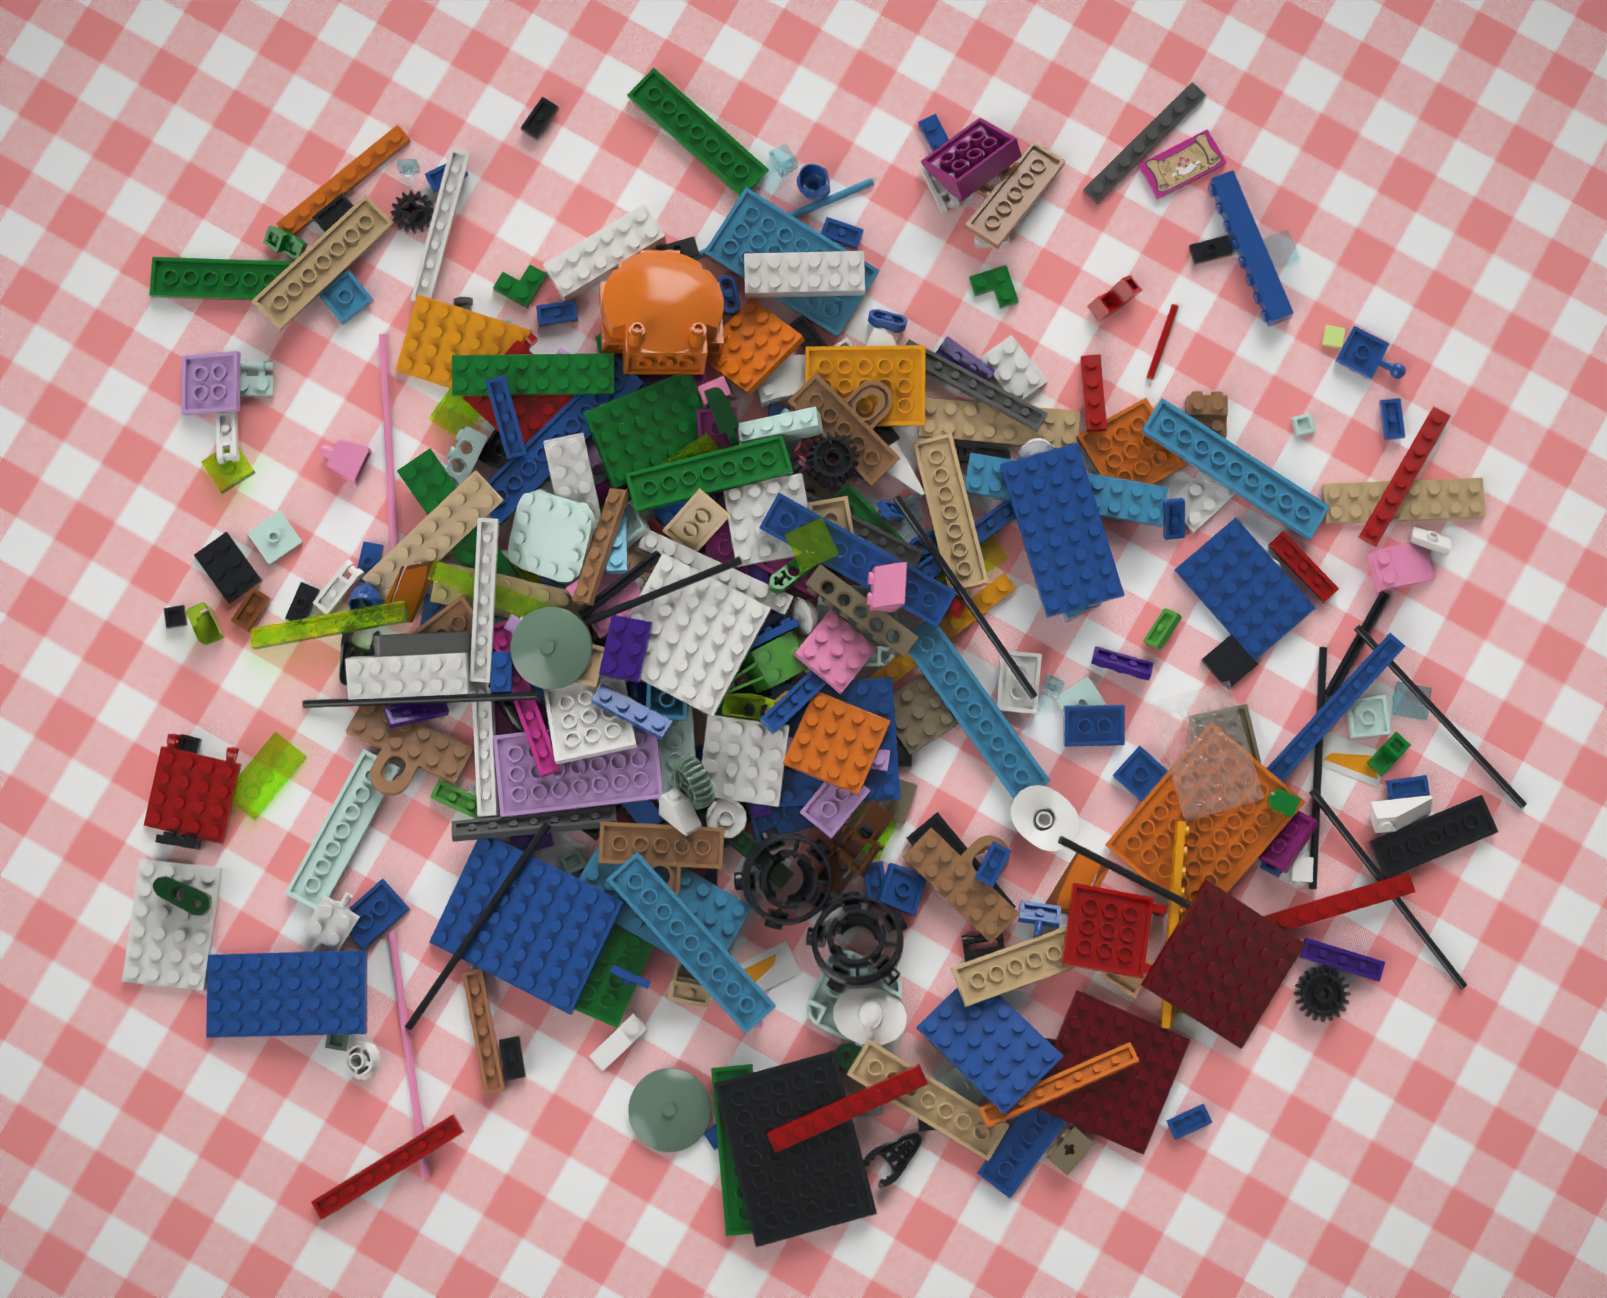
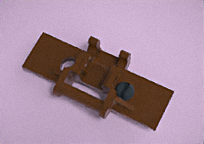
[818,799,895,895]

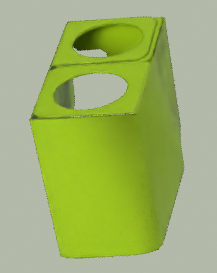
[185,602,224,645]
[722,694,775,721]

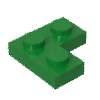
[493,264,547,309]
[969,265,1019,309]

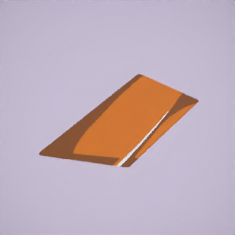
[379,560,441,622]
[1045,853,1109,913]

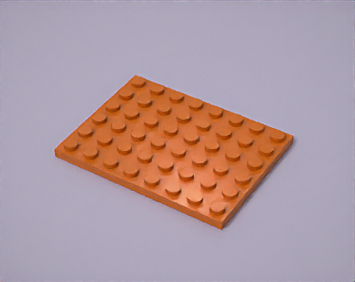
[1105,722,1305,913]

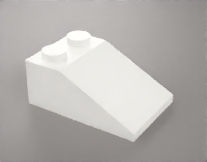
[756,354,805,408]

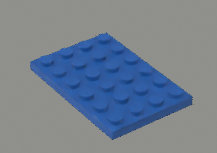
[1174,517,1316,660]
[916,987,1064,1116]

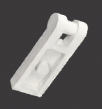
[919,163,960,214]
[216,412,240,464]
[313,560,364,616]

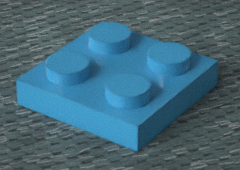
[319,269,374,325]

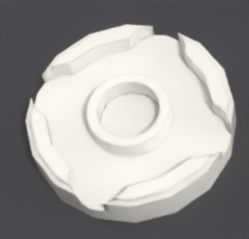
[706,799,747,839]

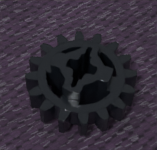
[391,190,434,234]

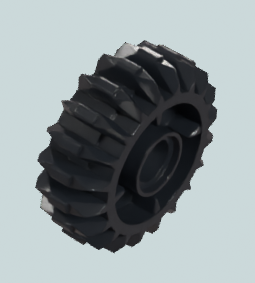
[805,432,859,486]
[1294,966,1350,1022]

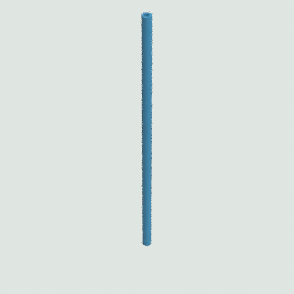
[692,178,874,261]

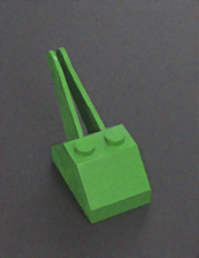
[726,630,808,694]

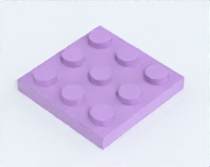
[181,351,241,416]

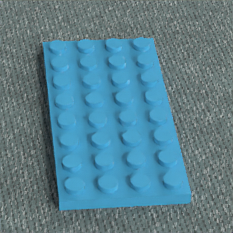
[703,187,880,338]
[579,845,752,959]

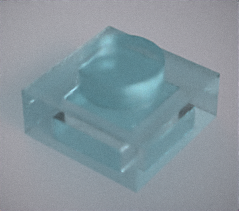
[397,159,420,176]
[1040,674,1065,699]

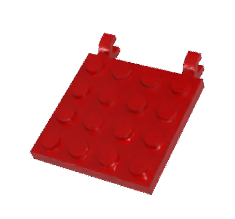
[463,332,575,444]
[143,733,242,844]
[1061,883,1168,979]

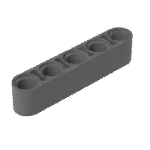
[373,630,471,657]

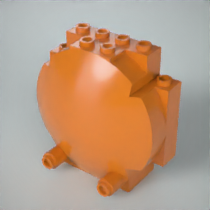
[599,249,724,374]

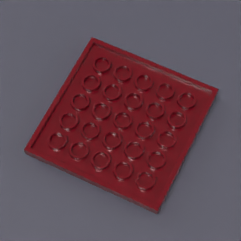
[1141,879,1305,1049]
[1036,990,1191,1155]

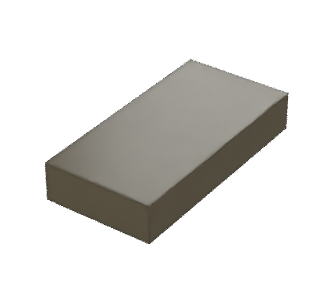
[888,779,917,824]

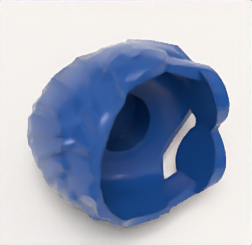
[796,163,830,201]
[348,583,385,621]

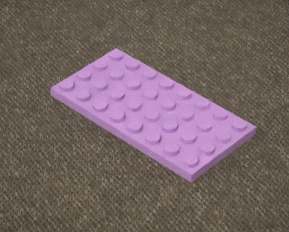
[493,726,664,818]

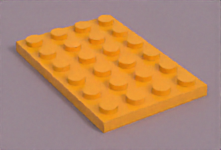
[395,294,532,389]
[805,345,926,427]

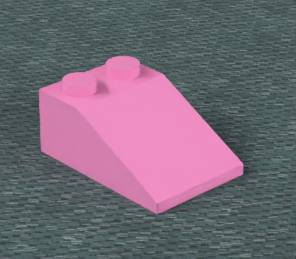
[1366,543,1435,594]
[867,562,907,612]

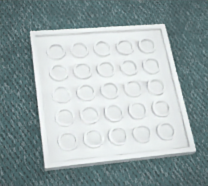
[628,553,772,717]

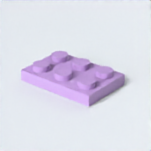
[800,782,870,839]

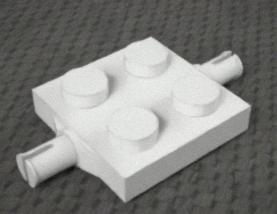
[303,892,360,952]

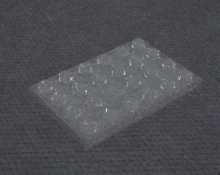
[1150,681,1264,821]

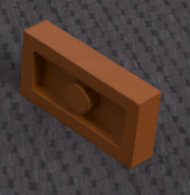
[231,587,271,632]

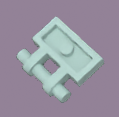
[240,360,274,398]

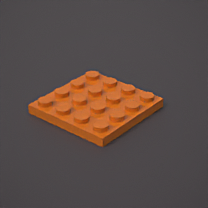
[706,298,805,396]
[1077,398,1187,484]
[783,691,890,796]

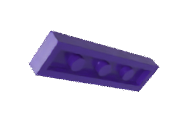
[1299,938,1385,982]

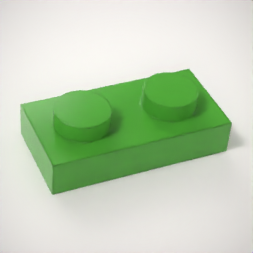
[1143,608,1182,651]

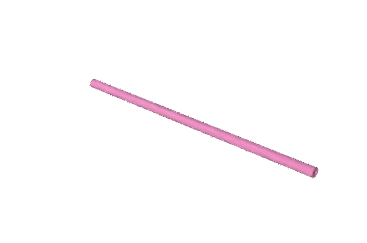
[379,333,398,550]
[388,931,430,1180]

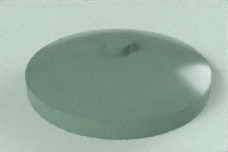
[511,607,593,689]
[628,1068,711,1152]

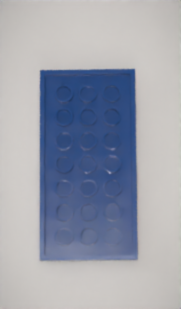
[1000,443,1125,618]
[206,950,367,1038]

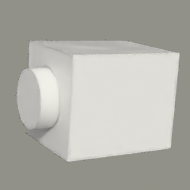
[1288,857,1313,887]

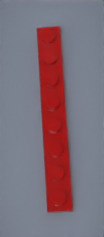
[1358,406,1451,547]
[1264,873,1416,931]
[767,1064,928,1153]
[311,1114,464,1220]

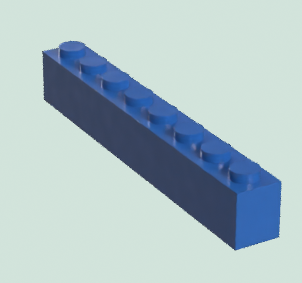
[1208,170,1294,327]

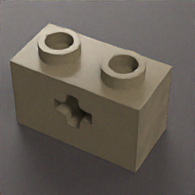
[1047,1126,1094,1175]

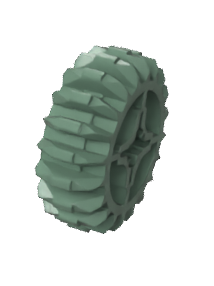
[672,754,715,810]

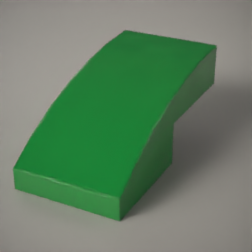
[263,225,308,260]
[1366,731,1411,777]

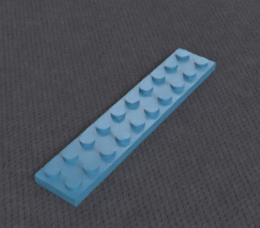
[1140,398,1330,541]
[965,453,1169,527]
[908,621,1051,800]
[606,852,776,1034]

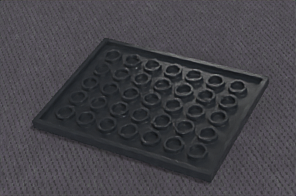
[714,1050,877,1247]

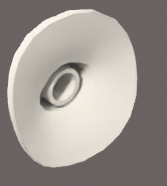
[1010,785,1080,852]
[833,987,907,1045]

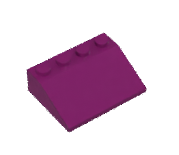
[920,117,1022,201]

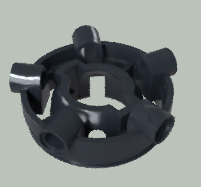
[734,827,834,930]
[806,892,908,993]

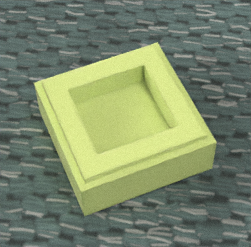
[1322,325,1346,349]

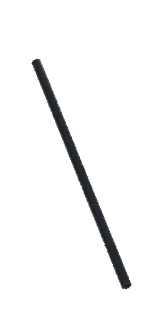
[893,495,1038,699]
[582,556,743,626]
[1353,624,1527,809]
[1309,647,1327,890]
[302,691,539,708]
[1309,788,1467,989]
[405,822,551,1031]
[1058,836,1191,909]

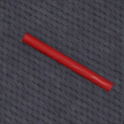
[1146,304,1179,380]

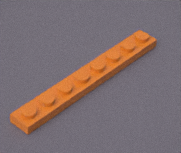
[276,124,411,236]
[979,1042,1139,1129]

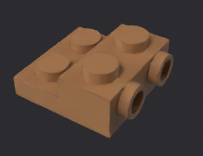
[1185,391,1228,438]

